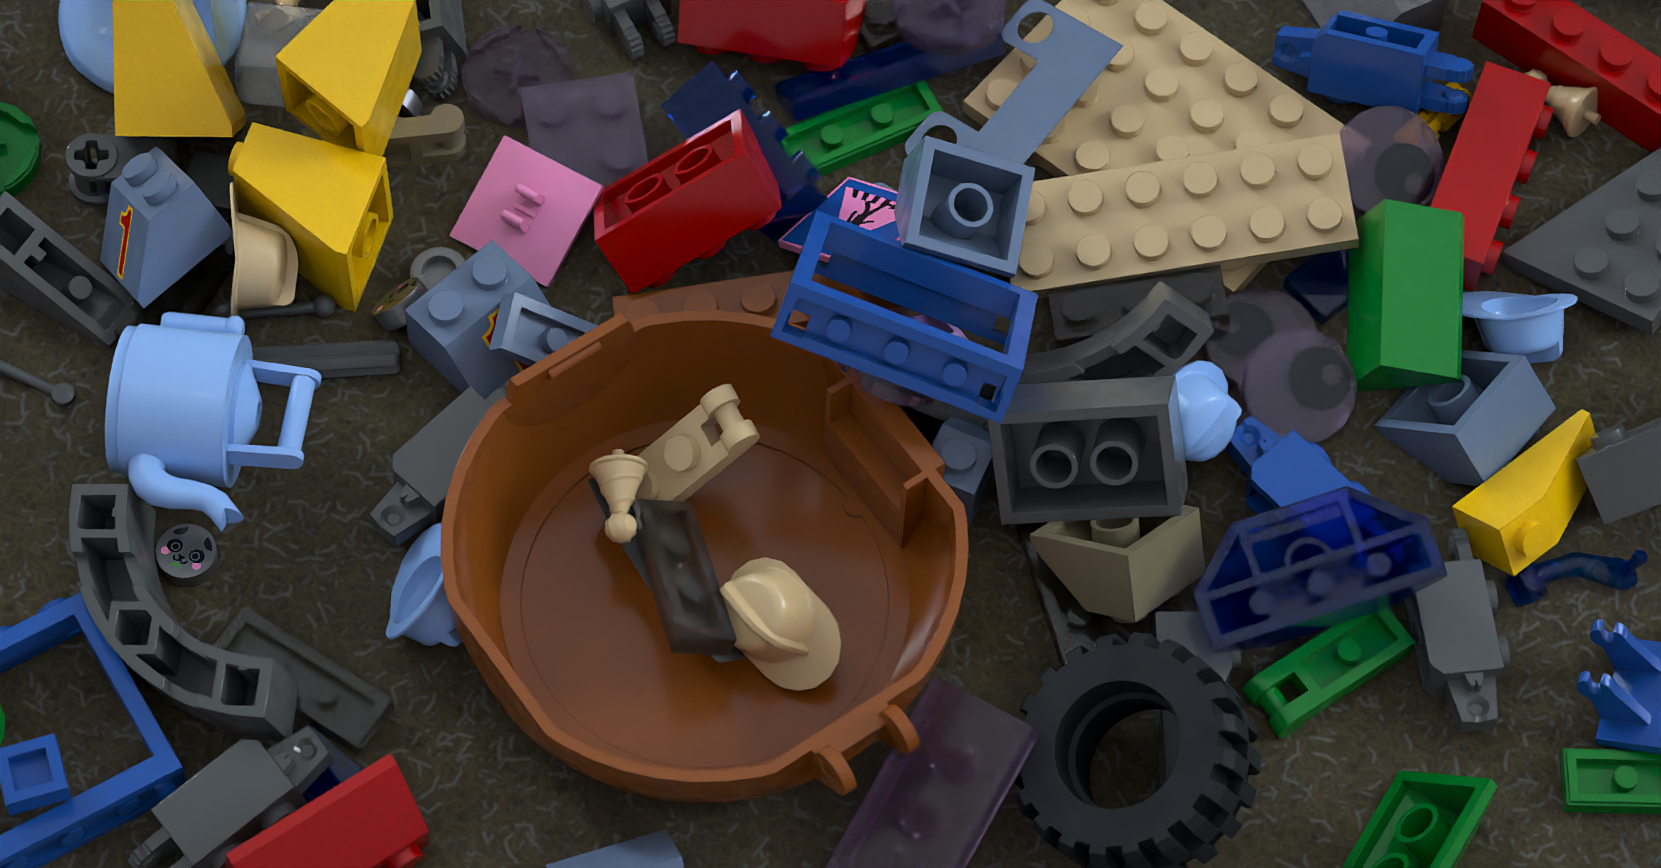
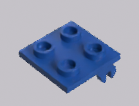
[1576,620,1661,754]

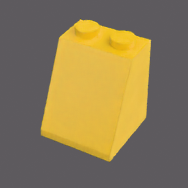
[112,0,246,137]
[275,0,422,157]
[228,122,393,312]

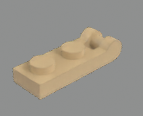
[631,384,760,527]

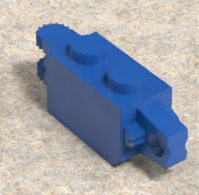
[1273,10,1474,116]
[1225,416,1406,589]

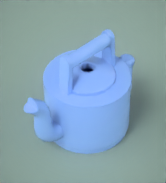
[105,312,322,531]

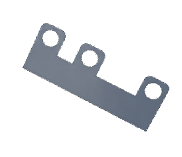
[873,0,1123,192]

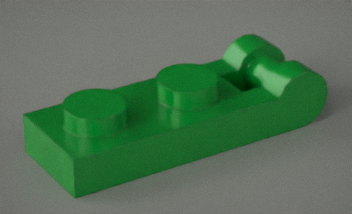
[1242,597,1416,739]

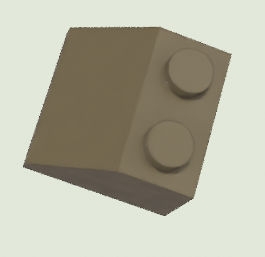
[1030,505,1206,623]

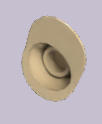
[230,182,299,316]
[718,557,843,691]

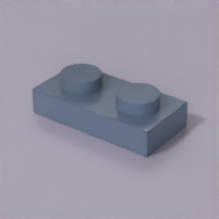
[489,292,598,366]

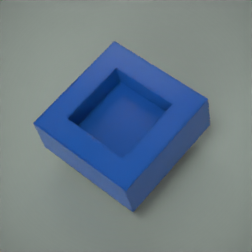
[0,733,72,816]

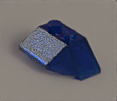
[1193,486,1448,653]

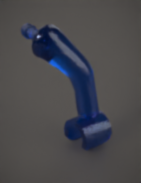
[1504,550,1648,607]

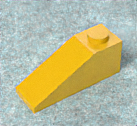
[1452,409,1596,576]

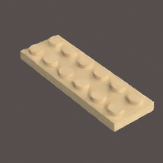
[1010,132,1359,298]

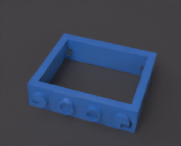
[770,210,1038,424]
[0,592,187,868]

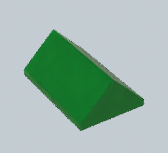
[1346,199,1465,392]
[1342,770,1498,868]

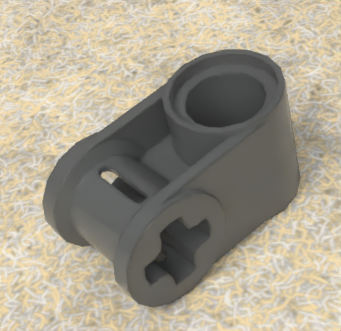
[65,133,178,206]

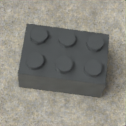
[987,375,1188,525]

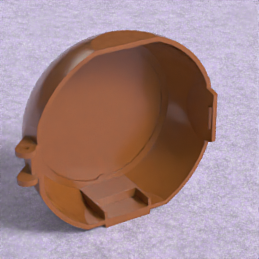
[441,310,969,804]

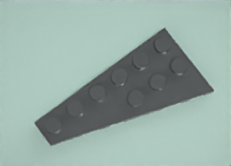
[1502,147,1661,335]

